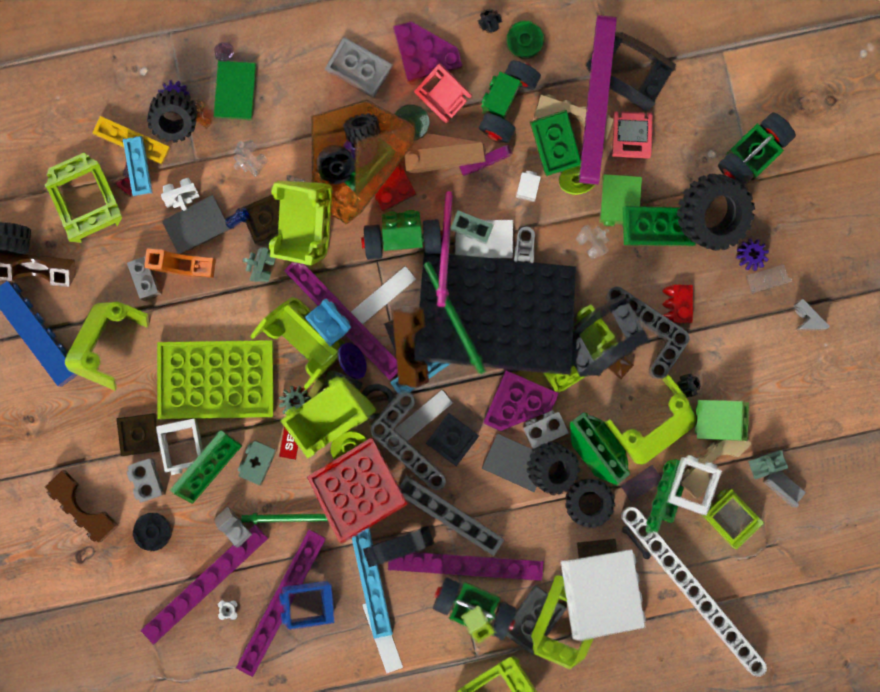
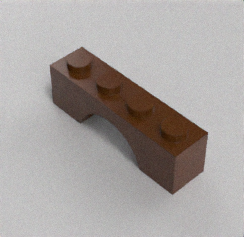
[0,252,75,287]
[393,305,429,388]
[45,470,119,542]

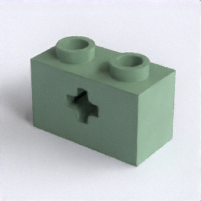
[451,210,494,244]
[238,441,277,486]

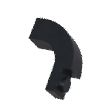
[363,526,434,567]

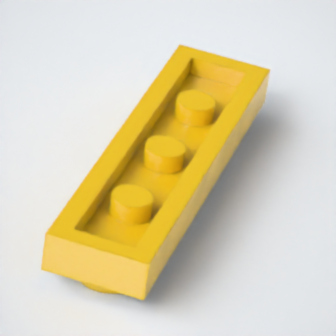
[92,116,170,165]

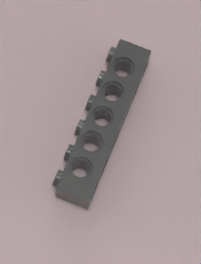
[399,475,504,556]

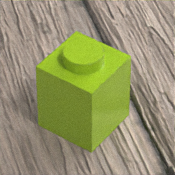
[462,606,495,643]

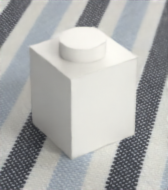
[516,171,540,202]

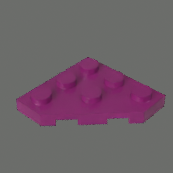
[393,22,462,82]
[483,371,559,431]

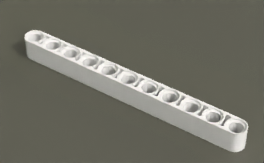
[621,507,766,676]

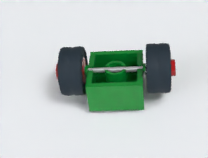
[479,60,541,143]
[718,112,796,185]
[361,210,443,260]
[433,577,516,640]

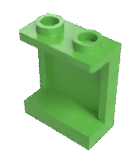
[599,174,642,227]
[695,400,749,441]

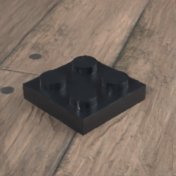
[426,413,479,466]

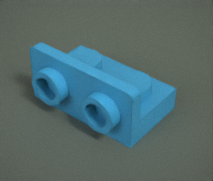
[305,299,351,346]

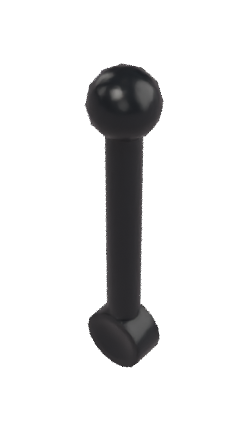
[622,526,651,559]

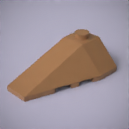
[404,133,486,174]

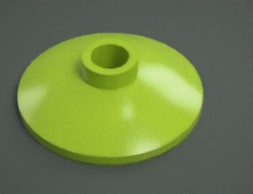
[559,165,595,195]
[330,431,367,459]

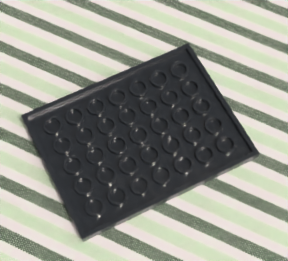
[414,252,576,375]

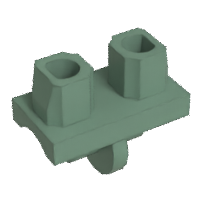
[242,247,276,282]
[748,450,788,479]

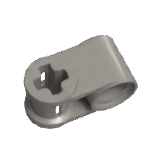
[514,227,535,264]

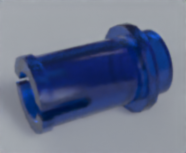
[225,208,249,229]

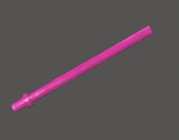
[436,191,453,307]

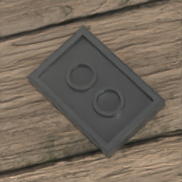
[162,195,230,255]
[482,434,537,492]
[506,585,567,655]

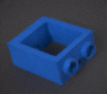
[279,581,334,630]

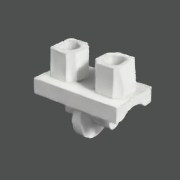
[161,178,199,211]

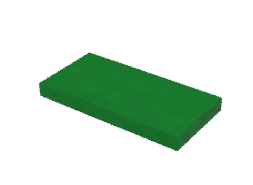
[623,206,696,246]
[170,430,242,504]

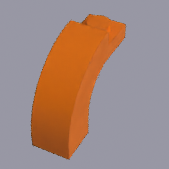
[144,249,216,278]

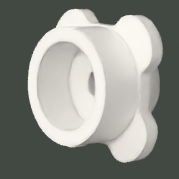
[218,600,237,620]

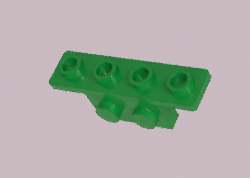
[645,459,684,533]

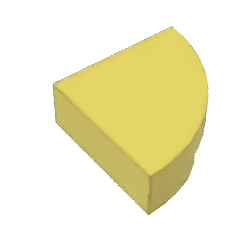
[308,376,326,398]

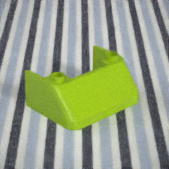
[250,297,345,389]
[65,302,149,390]
[604,375,697,464]

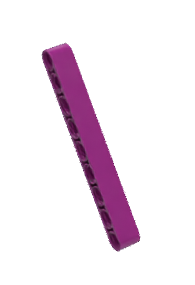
[579,15,617,185]

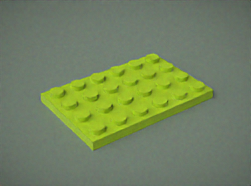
[157,340,274,419]

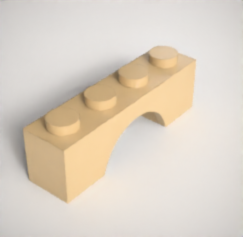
[533,94,614,144]
[680,440,752,499]

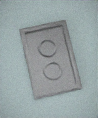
[325,37,393,98]

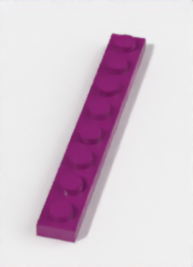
[284,262,398,380]
[140,524,269,645]
[236,529,326,677]
[388,552,543,581]

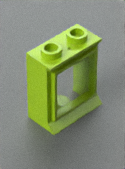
[701,488,764,550]

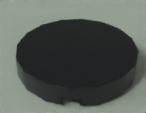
[133,513,172,551]

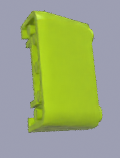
[269,181,332,266]
[543,304,617,393]
[281,376,376,458]

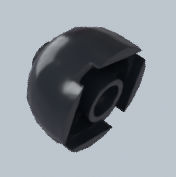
[317,145,356,184]

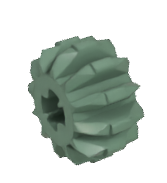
[279,386,311,414]

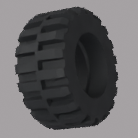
[677,174,755,251]

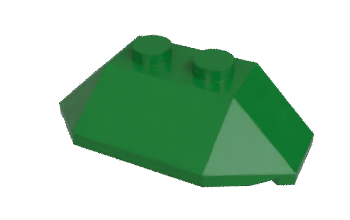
[570,412,630,485]

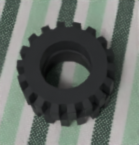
[147,89,197,143]
[0,222,31,254]
[527,442,580,495]
[565,479,615,528]

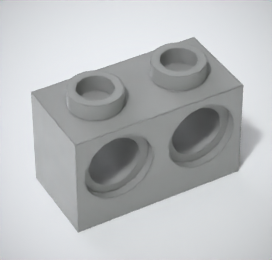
[127,256,162,301]
[523,410,568,449]
[127,458,165,503]

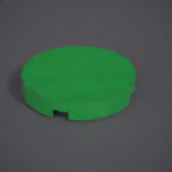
[506,21,544,59]

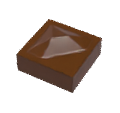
[608,357,634,380]

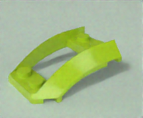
[45,153,122,243]
[531,576,594,669]
[457,656,537,692]

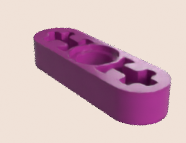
[459,145,513,176]

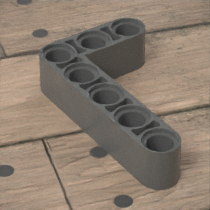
[606,287,690,379]
[370,390,446,490]

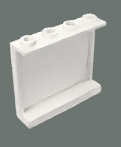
[561,550,646,640]

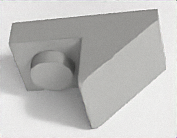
[793,299,830,331]
[214,507,252,548]

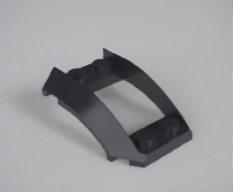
[585,32,676,112]
[572,294,651,377]

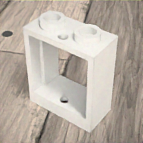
[156,419,203,475]
[668,455,721,515]

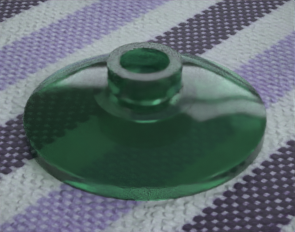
[392,105,430,141]

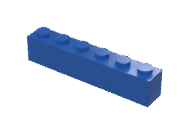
[0,281,77,387]

